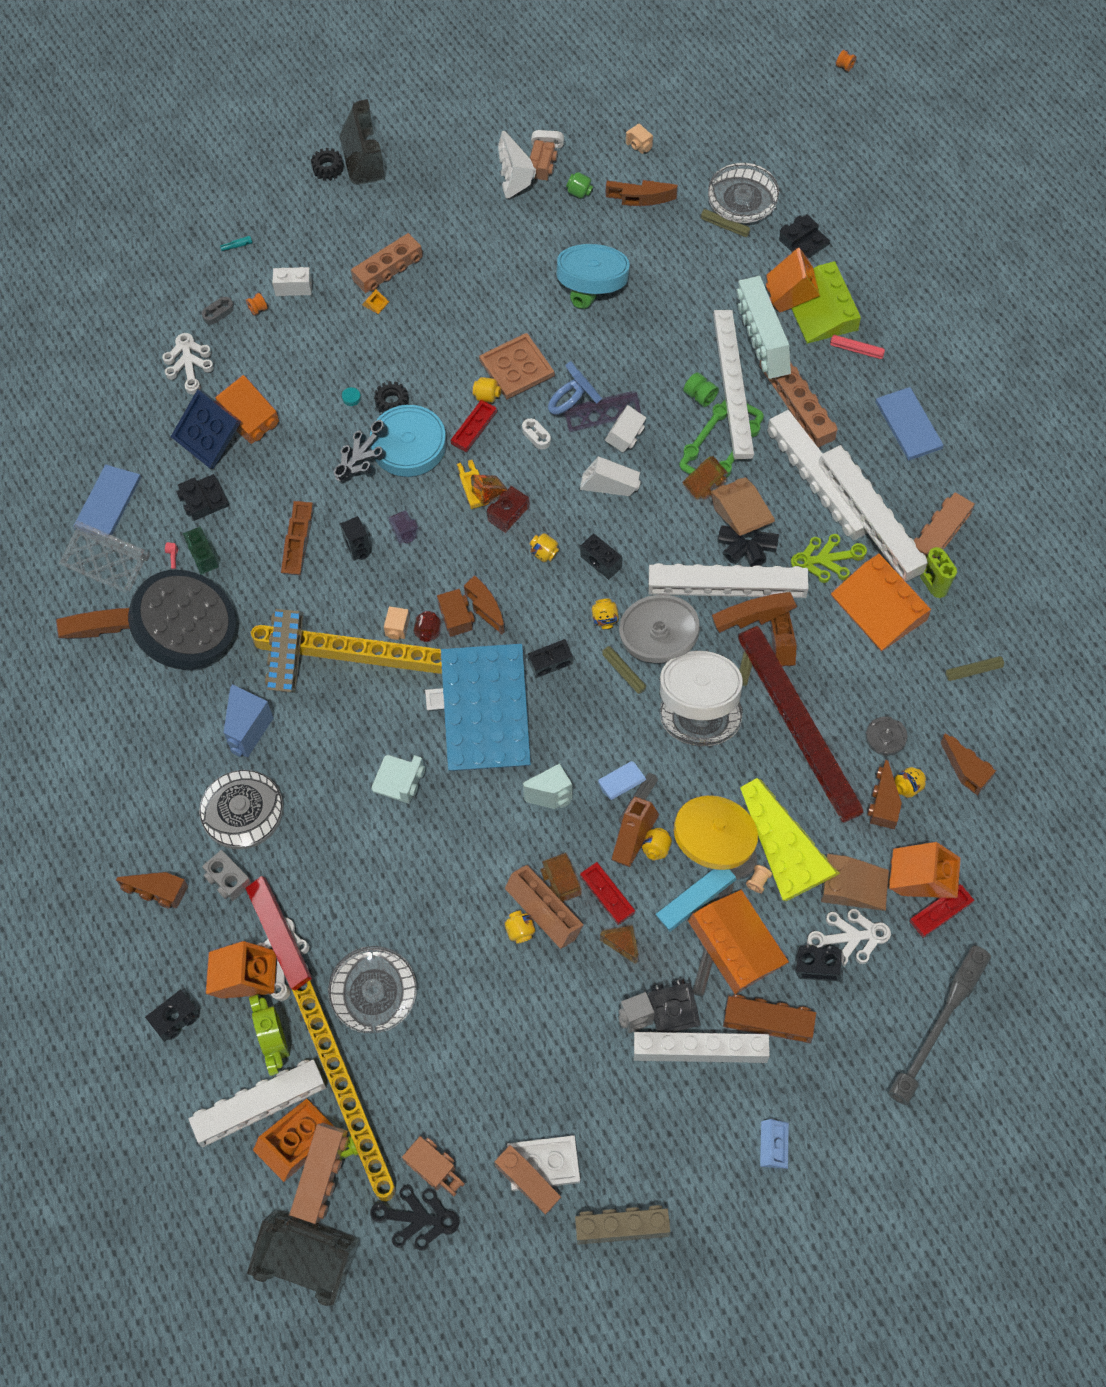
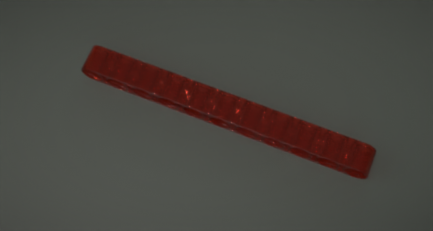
[738,626,864,823]

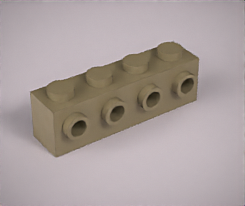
[575,1205,670,1245]

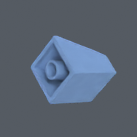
[223,684,274,758]

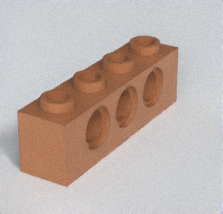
[351,233,423,294]

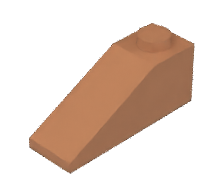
[494,1145,561,1215]

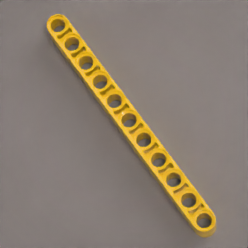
[251,625,442,674]
[292,980,396,1202]

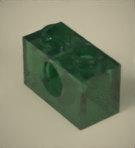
[182,526,219,575]

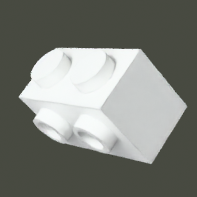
[272,267,312,296]
[605,405,646,453]

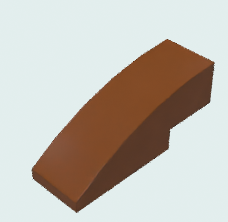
[464,576,504,635]

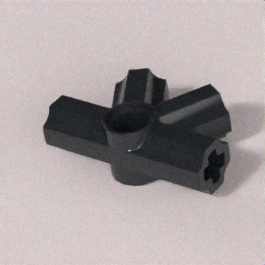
[718,525,779,567]

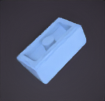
[598,761,646,800]
[760,1119,789,1169]

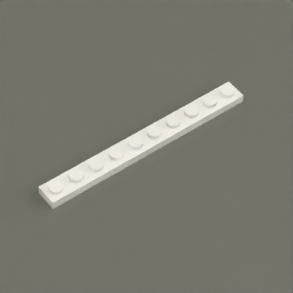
[713,310,754,459]

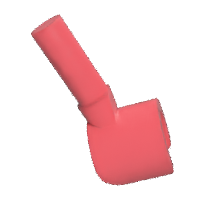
[165,542,178,569]

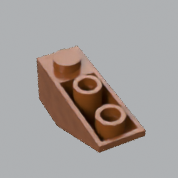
[770,612,797,666]
[941,733,996,796]
[868,760,902,830]
[611,796,659,867]
[116,872,188,909]

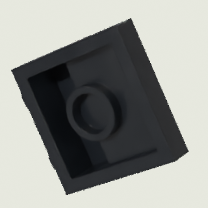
[779,214,830,259]
[176,474,229,521]
[646,978,701,1033]

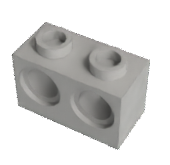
[202,850,251,901]
[618,992,654,1033]

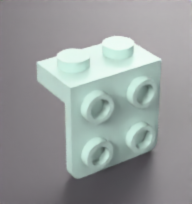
[372,755,425,804]

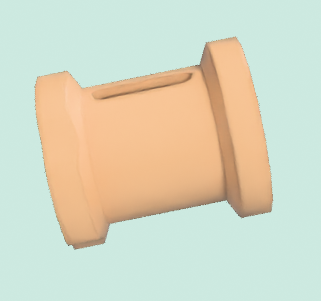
[746,865,772,893]

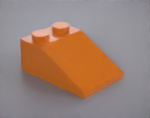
[253,1099,335,1182]

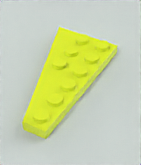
[740,778,840,901]

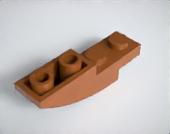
[606,180,678,206]

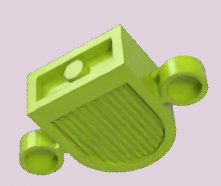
[249,994,290,1076]

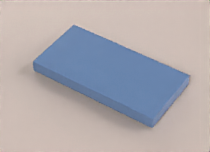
[876,387,944,461]
[73,465,141,540]

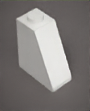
[580,456,640,496]

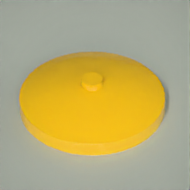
[674,796,758,870]

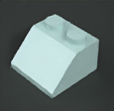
[523,764,572,809]

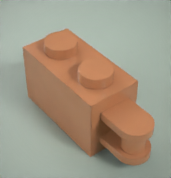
[402,1136,465,1197]

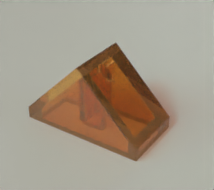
[471,475,507,505]
[600,926,638,964]

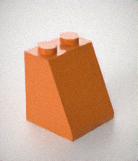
[766,248,820,312]
[215,375,279,444]
[889,842,961,898]
[206,941,276,998]

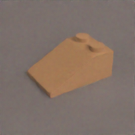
[711,477,775,536]
[821,854,889,911]

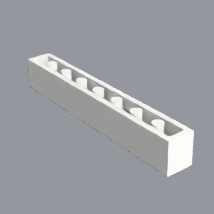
[767,410,868,541]
[819,445,928,582]
[648,563,808,598]

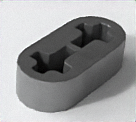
[202,297,234,325]

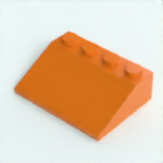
[831,554,931,651]
[688,889,789,995]

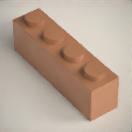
[914,492,975,558]
[505,865,583,949]
[289,1123,349,1224]

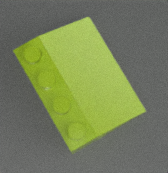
[791,261,861,344]

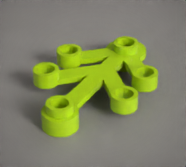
[791,534,867,583]

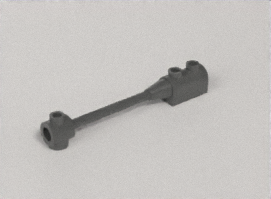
[888,946,991,1105]

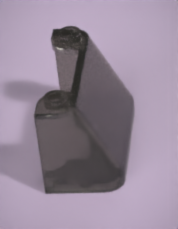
[340,99,385,185]
[247,1210,359,1306]

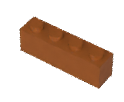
[723,995,816,1043]

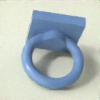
[548,361,602,415]

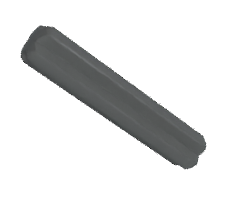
[618,773,658,824]

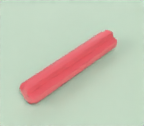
[830,335,885,359]

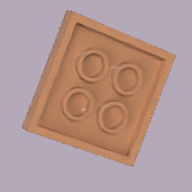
[479,333,555,400]

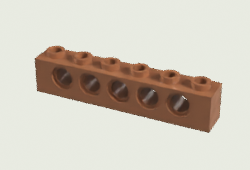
[759,360,838,447]

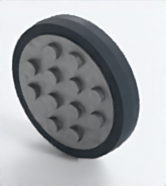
[128,569,236,670]

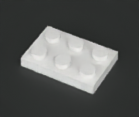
[507,1135,580,1191]

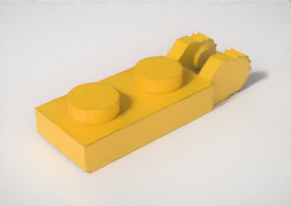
[457,460,489,509]

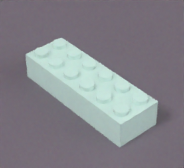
[736,276,791,379]

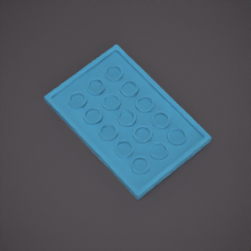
[441,644,531,771]

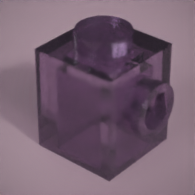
[388,510,418,545]

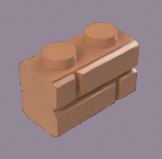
[530,140,558,181]

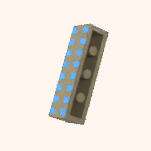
[265,609,304,692]

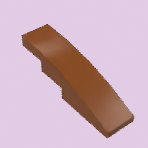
[281,501,314,575]
[712,592,797,633]
[56,608,130,638]

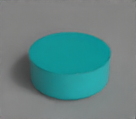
[342,387,361,406]

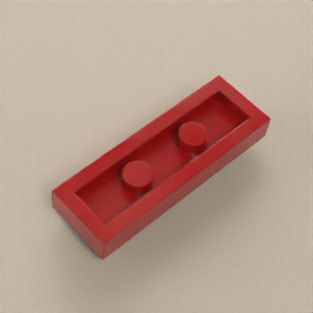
[450,400,497,452]
[580,862,635,925]
[909,884,975,938]

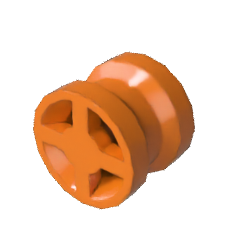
[836,50,856,72]
[246,293,268,316]

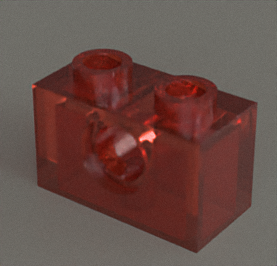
[487,486,530,533]

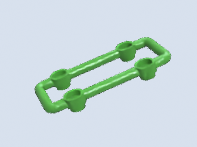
[679,399,764,485]

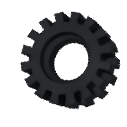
[311,148,344,181]
[374,381,409,414]

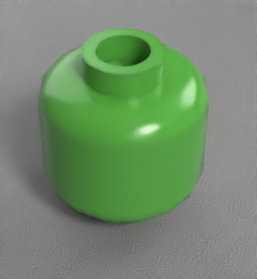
[566,172,593,199]
[570,290,597,309]

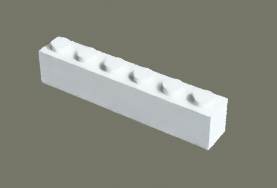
[634,1032,769,1063]
[189,1059,326,1148]

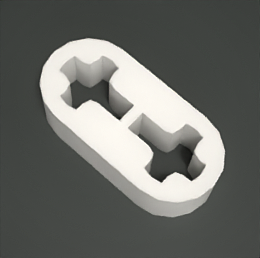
[531,130,564,148]
[522,418,551,449]

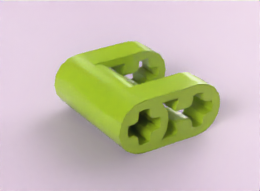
[920,547,957,598]

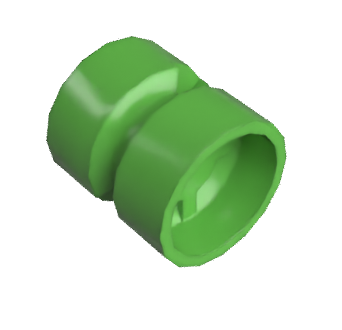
[683,372,719,407]

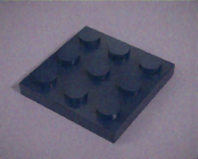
[171,389,241,469]

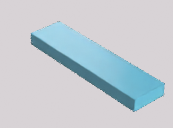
[656,869,737,932]

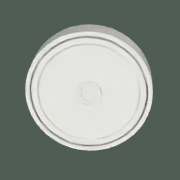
[660,651,742,720]

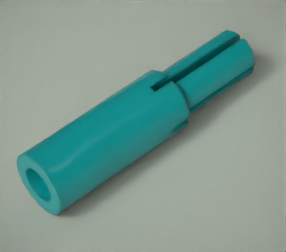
[220,236,252,251]

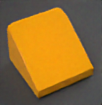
[362,289,389,314]

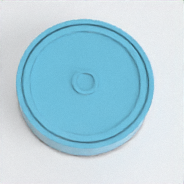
[556,244,630,294]
[370,405,447,477]

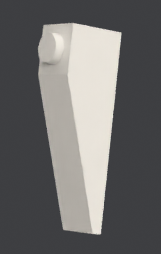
[498,131,536,198]

